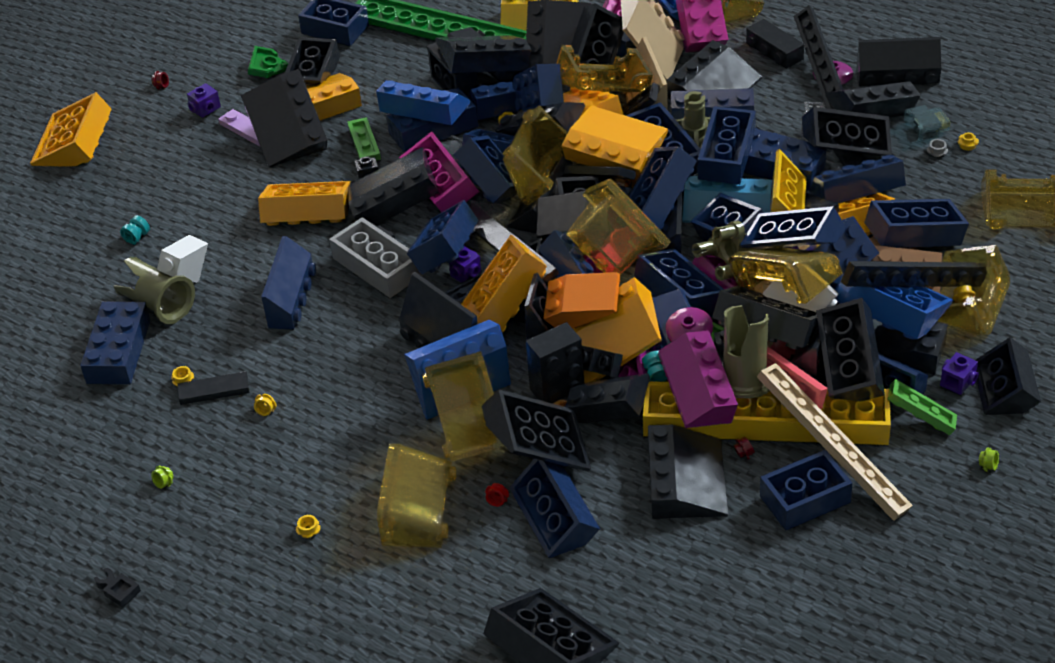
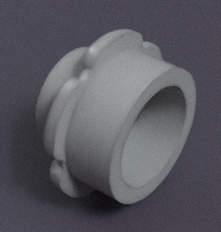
[927,139,948,157]

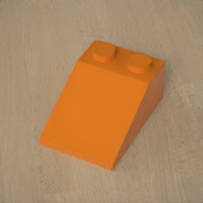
[544,272,620,329]

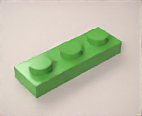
[347,117,381,161]
[888,379,957,435]

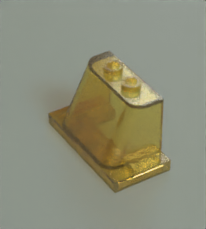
[566,178,671,276]

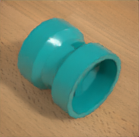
[120,215,150,245]
[642,351,667,382]

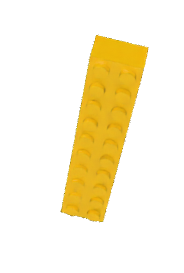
[643,381,891,445]

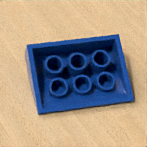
[835,274,953,339]
[404,320,511,420]

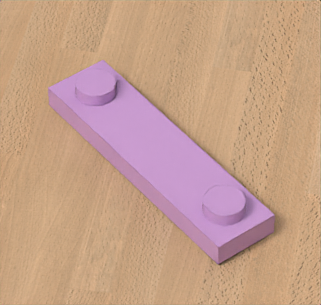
[218,109,260,146]

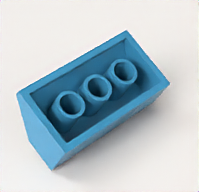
[682,176,772,223]

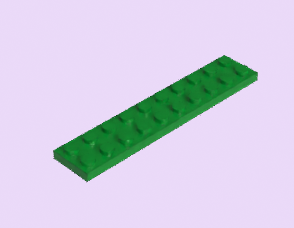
[355,0,526,40]

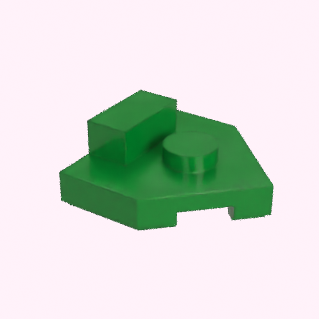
[248,46,289,78]

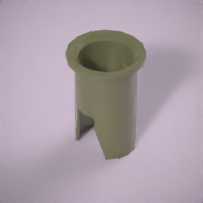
[113,257,195,324]
[723,305,770,399]

